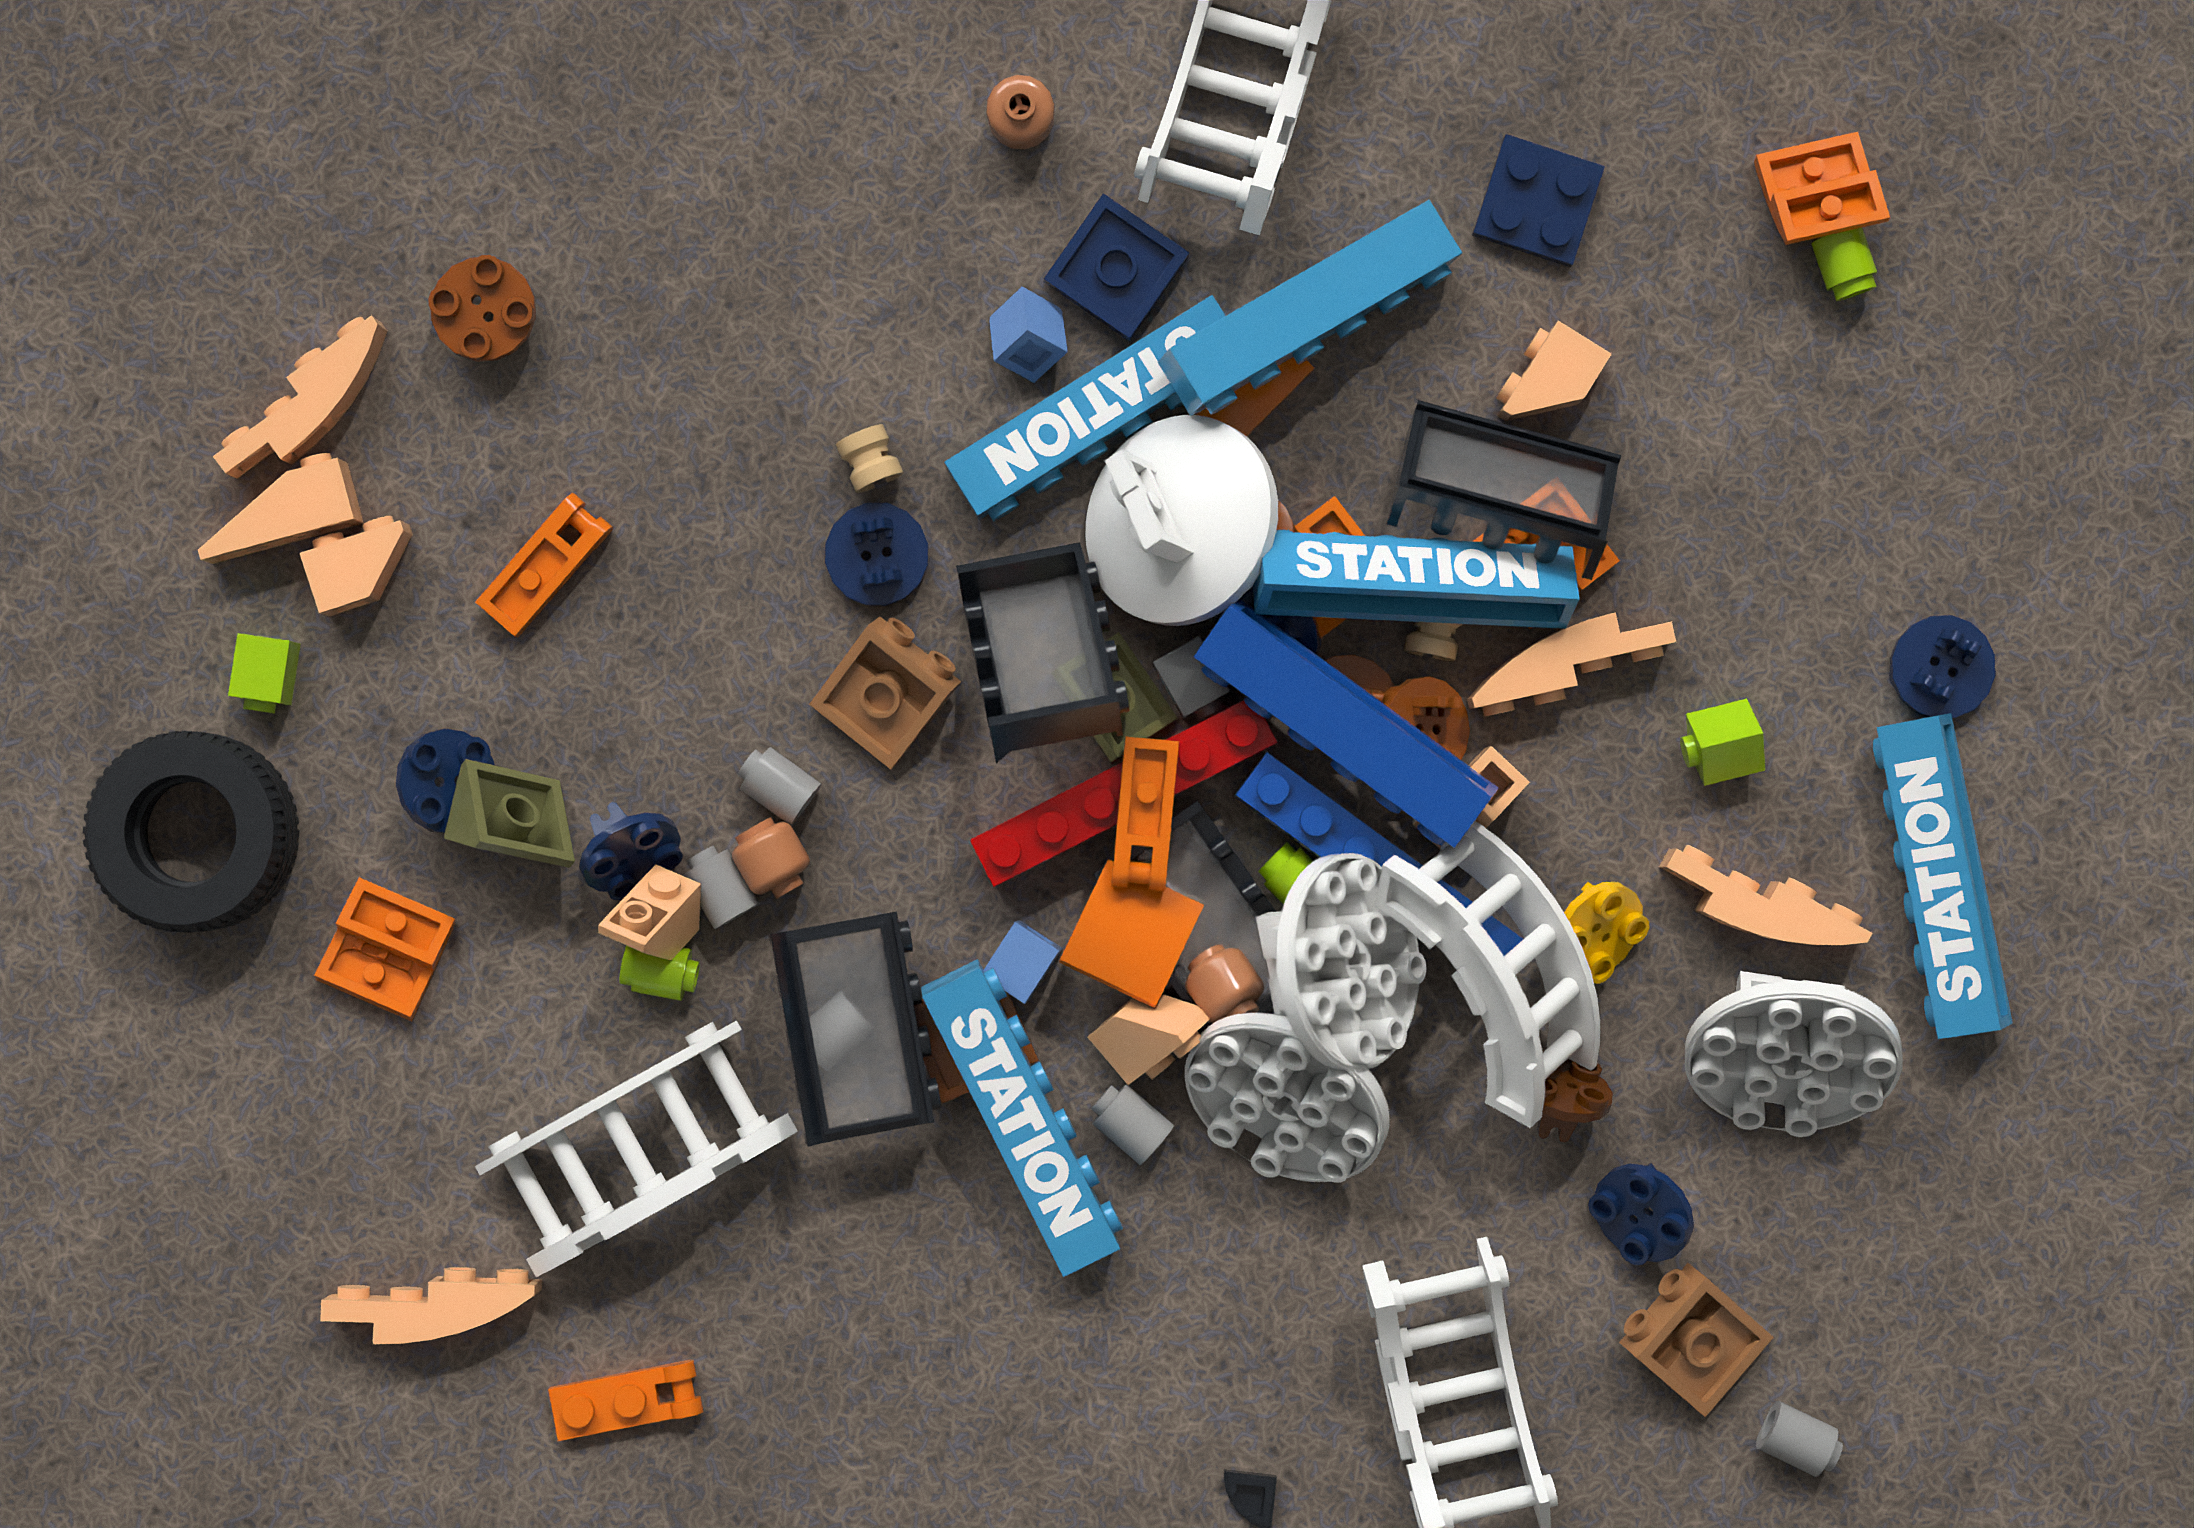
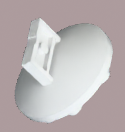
[1085,415,1278,626]
[1256,853,1426,1070]
[1685,971,1903,1137]
[1185,1010,1390,1183]

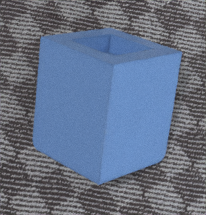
[989,287,1068,383]
[984,920,1063,1004]

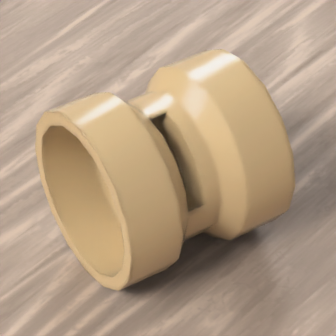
[836,424,904,493]
[1404,622,1462,661]

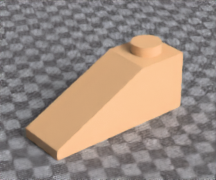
[198,453,363,564]

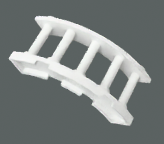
[1134,0,1332,235]
[1375,821,1600,1128]
[475,1021,798,1277]
[1362,1237,1558,1528]

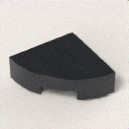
[1224,1469,1277,1528]

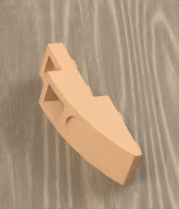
[213,315,387,478]
[1467,612,1676,717]
[1659,845,1873,945]
[320,1267,542,1344]

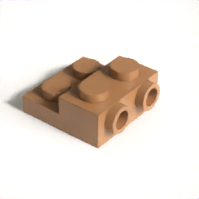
[809,617,961,770]
[1619,1263,1774,1417]

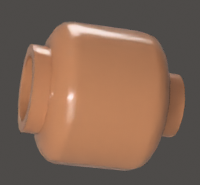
[986,75,1055,149]
[732,817,810,899]
[1185,945,1264,1024]

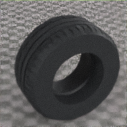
[82,731,300,933]

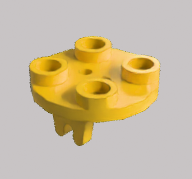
[1564,882,1649,984]

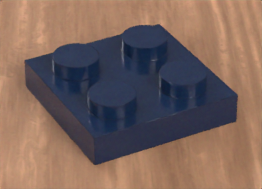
[1472,134,1605,268]
[1044,193,1189,341]

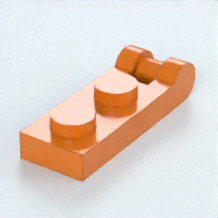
[475,493,613,638]
[1111,736,1179,891]
[548,1360,703,1441]

